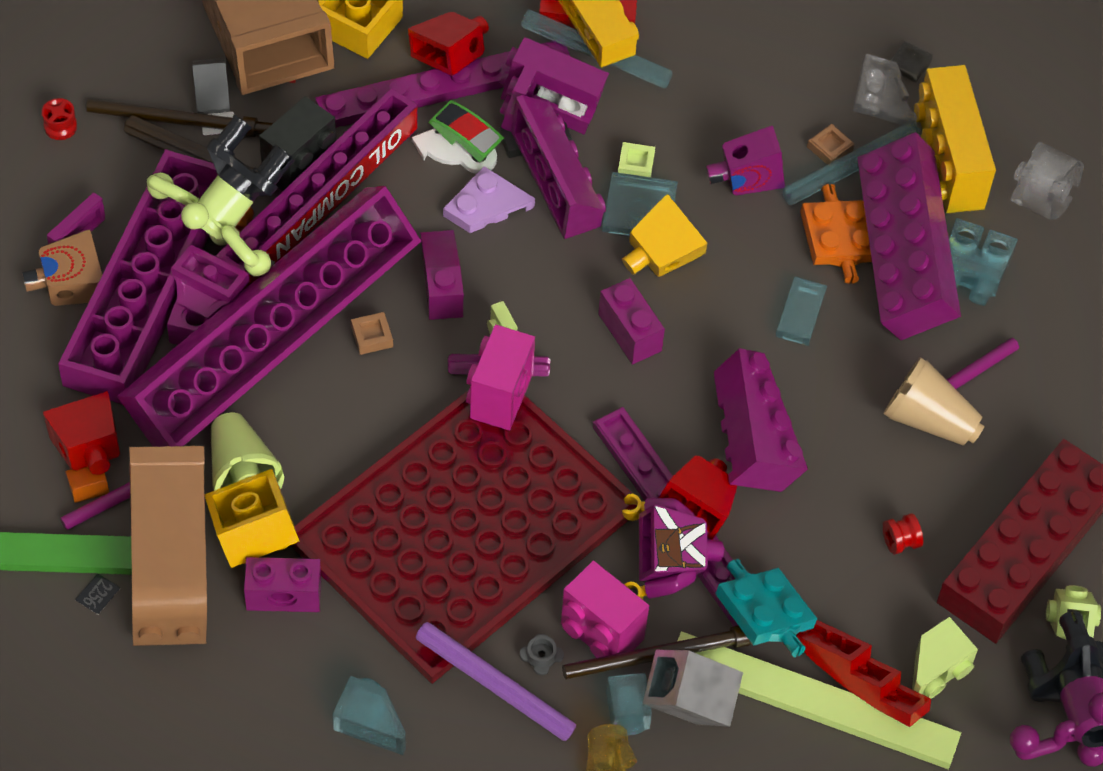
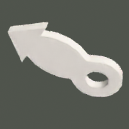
[412,128,497,174]

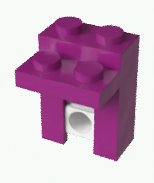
[499,37,609,135]

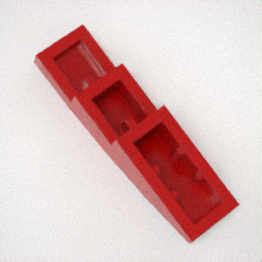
[796,620,931,727]

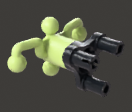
[147,114,295,277]

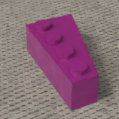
[714,348,808,492]

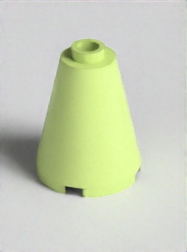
[211,412,284,491]

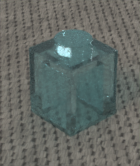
[606,673,652,735]

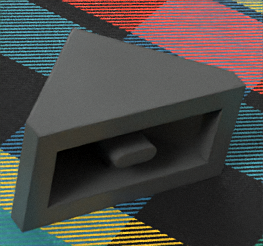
[192,58,230,114]

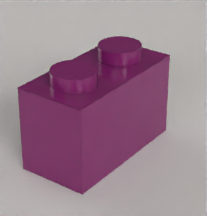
[598,278,665,365]

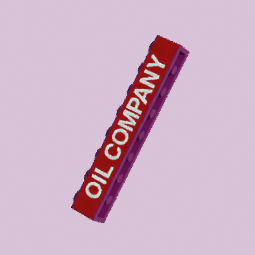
[215,88,418,292]

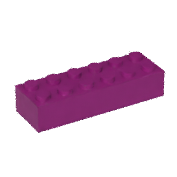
[857,132,961,341]

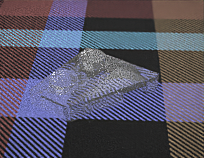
[853,54,917,128]

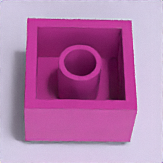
[466,324,535,431]
[561,560,649,658]

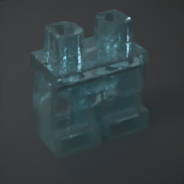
[949,218,1018,306]

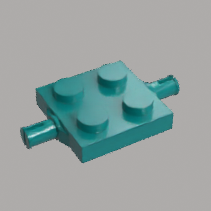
[715,559,817,657]

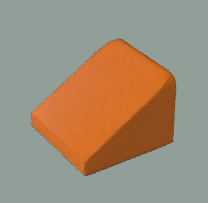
[65,467,109,503]

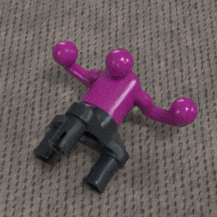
[1010,611,1103,767]

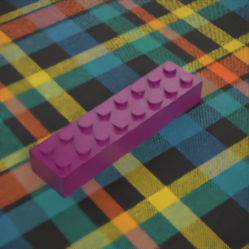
[58,149,218,404]

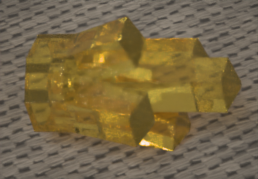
[586,724,638,771]

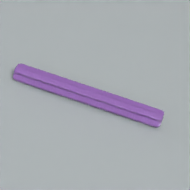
[416,622,576,741]

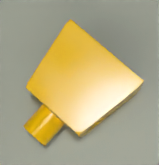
[622,194,707,277]

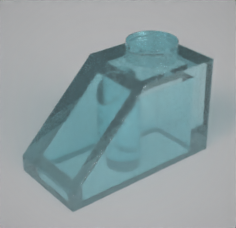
[333,676,406,755]

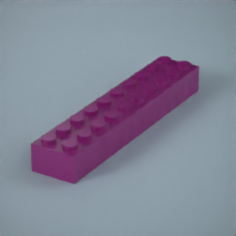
[117,186,421,447]

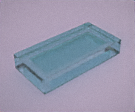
[776,277,827,346]

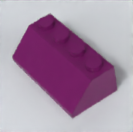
[511,95,606,239]

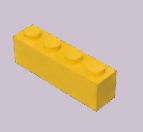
[558,0,639,68]

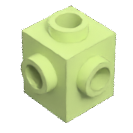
[1046,585,1101,640]

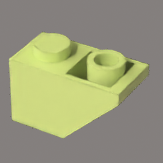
[912,617,978,698]

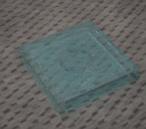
[602,172,678,236]

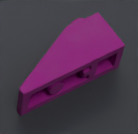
[420,230,464,320]

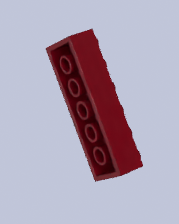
[936,438,1103,644]

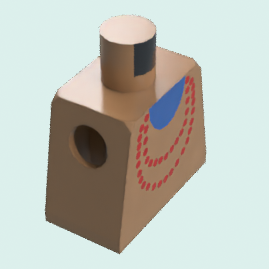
[22,230,102,306]

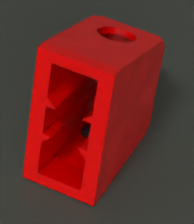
[408,12,489,76]
[43,391,120,475]
[658,456,737,540]

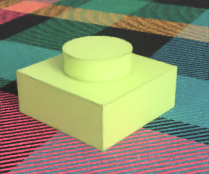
[618,142,656,181]
[487,301,518,335]

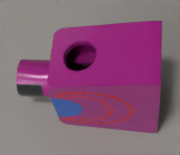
[706,125,785,196]

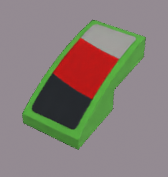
[428,100,504,163]

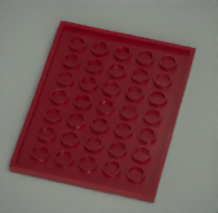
[290,390,637,684]

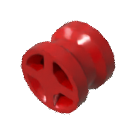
[41,98,77,140]
[883,513,923,555]

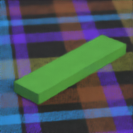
[0,532,132,575]

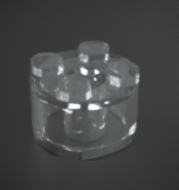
[1011,141,1084,220]

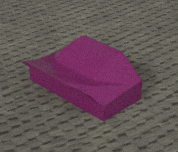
[171,244,249,318]

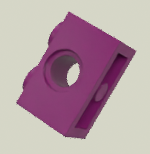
[244,557,322,612]

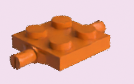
[800,184,872,284]

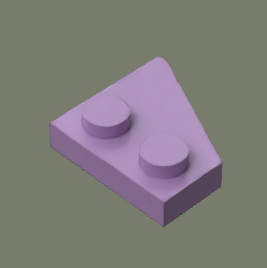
[443,167,535,233]

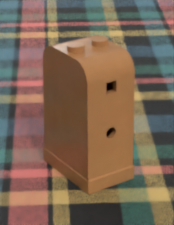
[202,0,335,95]
[129,446,207,646]

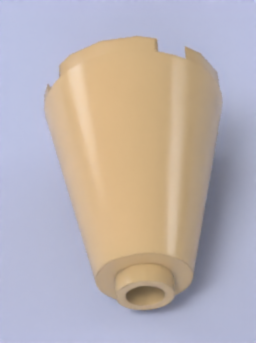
[883,357,985,446]

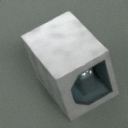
[642,650,743,727]

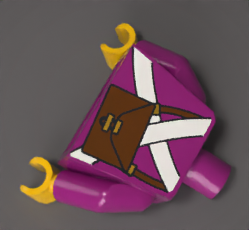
[622,494,724,600]

